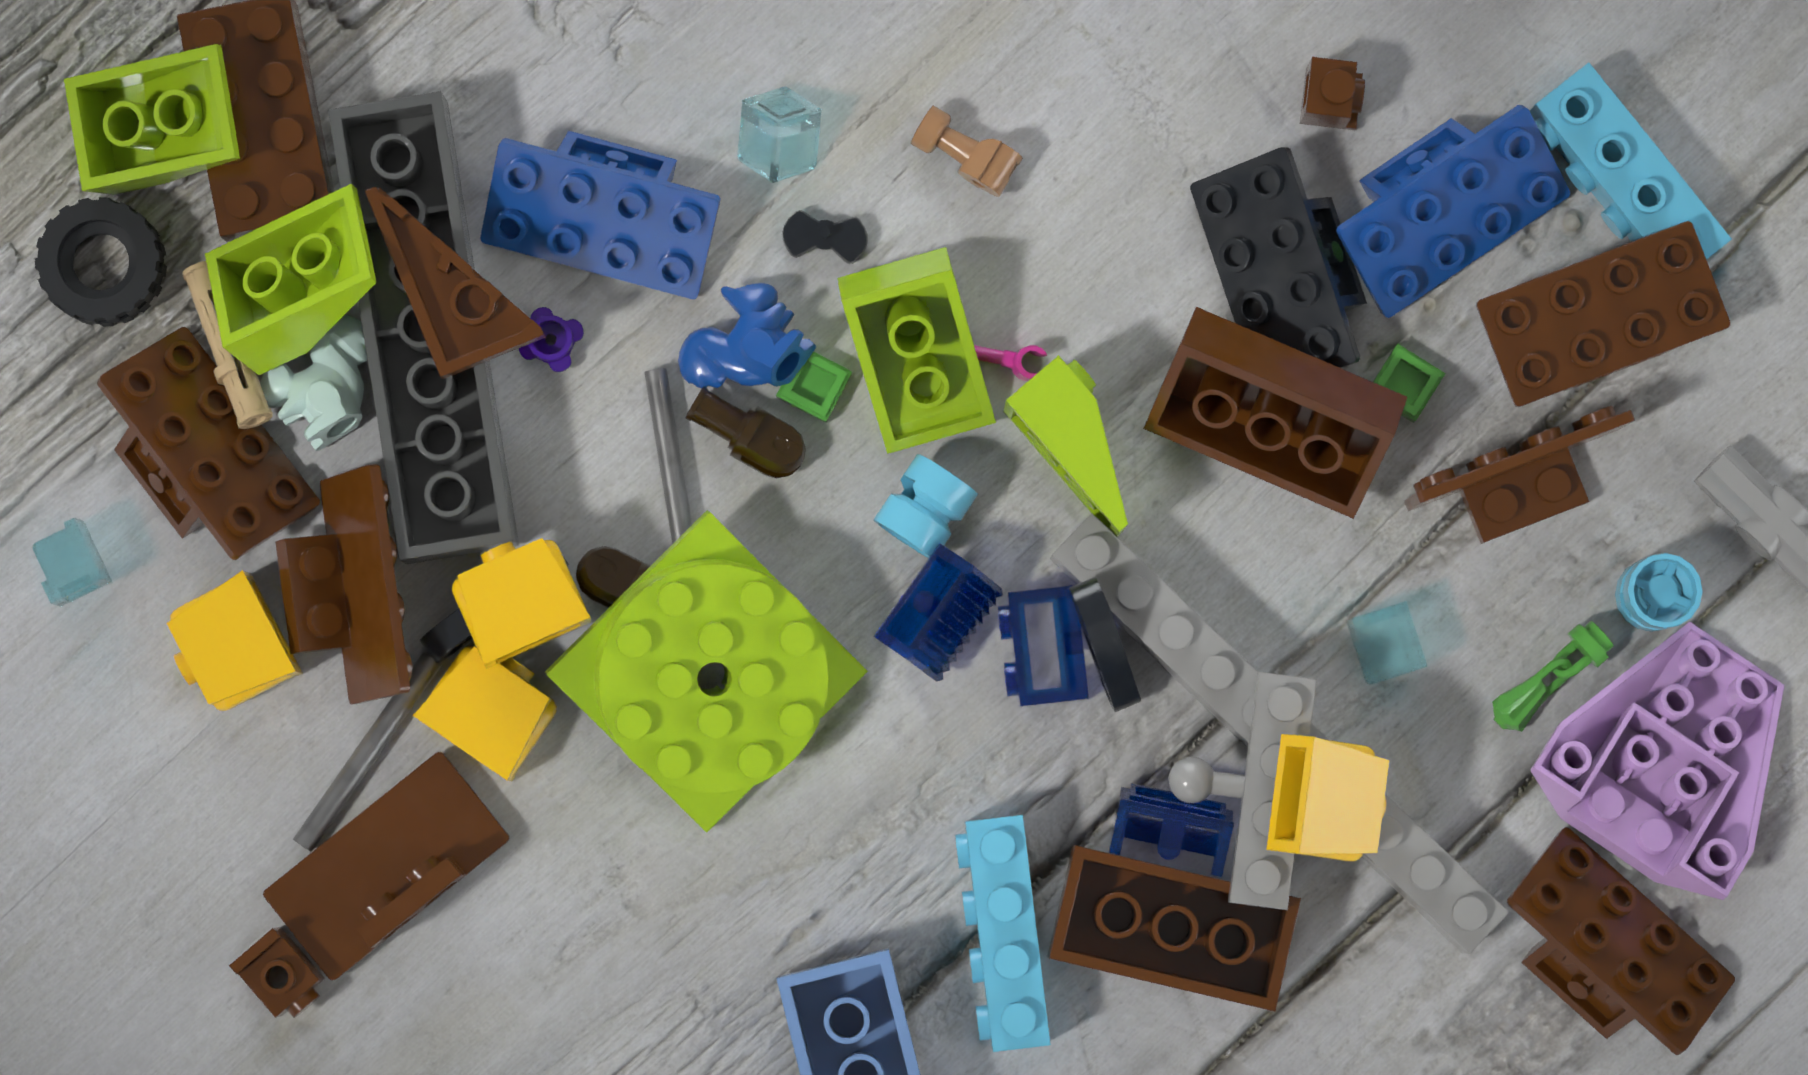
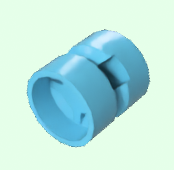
[873,454,978,561]
[1615,553,1703,632]

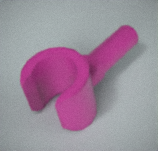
[974,345,1047,381]

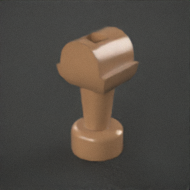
[911,105,1023,197]

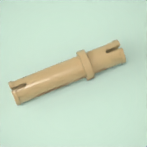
[182,261,273,429]

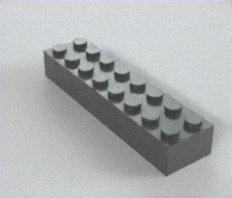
[328,91,519,565]

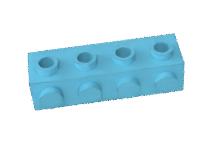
[1530,62,1732,260]
[955,815,1051,1052]

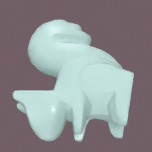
[260,314,368,451]

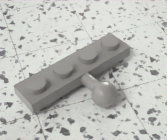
[1169,672,1317,910]

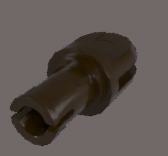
[685,386,806,479]
[576,546,650,608]

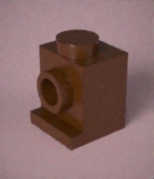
[1299,57,1365,131]
[229,927,325,1018]

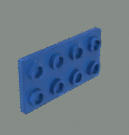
[1336,105,1570,318]
[480,131,721,299]

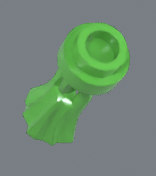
[1492,621,1614,732]

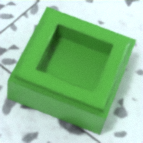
[1373,344,1446,423]
[776,352,853,423]

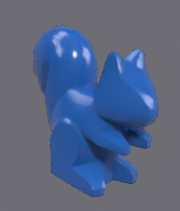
[678,283,816,389]

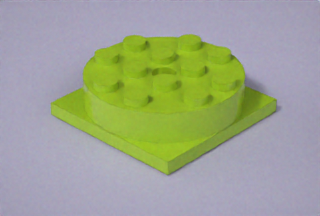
[545,510,868,833]

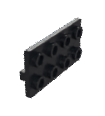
[1190,147,1367,368]

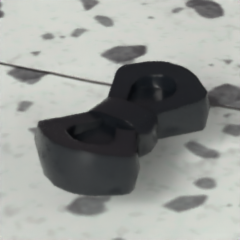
[782,210,868,264]

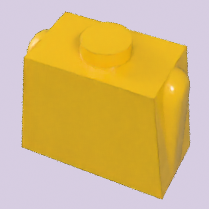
[452,538,591,669]
[166,570,303,711]
[413,646,557,781]
[1266,734,1389,862]

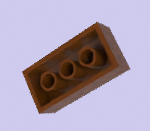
[177,0,335,243]
[1143,307,1407,519]
[1047,845,1301,1012]

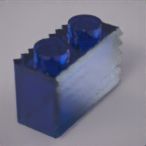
[873,543,1003,682]

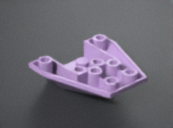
[1530,622,1784,900]

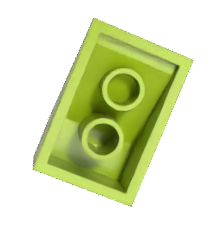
[64,44,240,195]
[205,184,377,375]
[837,247,996,454]
[1003,355,1128,537]

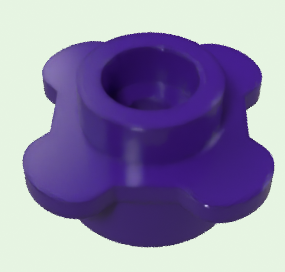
[518,307,584,372]

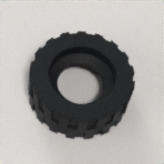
[34,197,167,327]

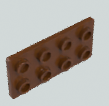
[1476,221,1730,407]
[97,327,320,560]
[1404,405,1635,544]
[275,464,412,705]
[263,752,510,980]
[1507,827,1735,1055]

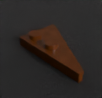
[365,187,545,379]

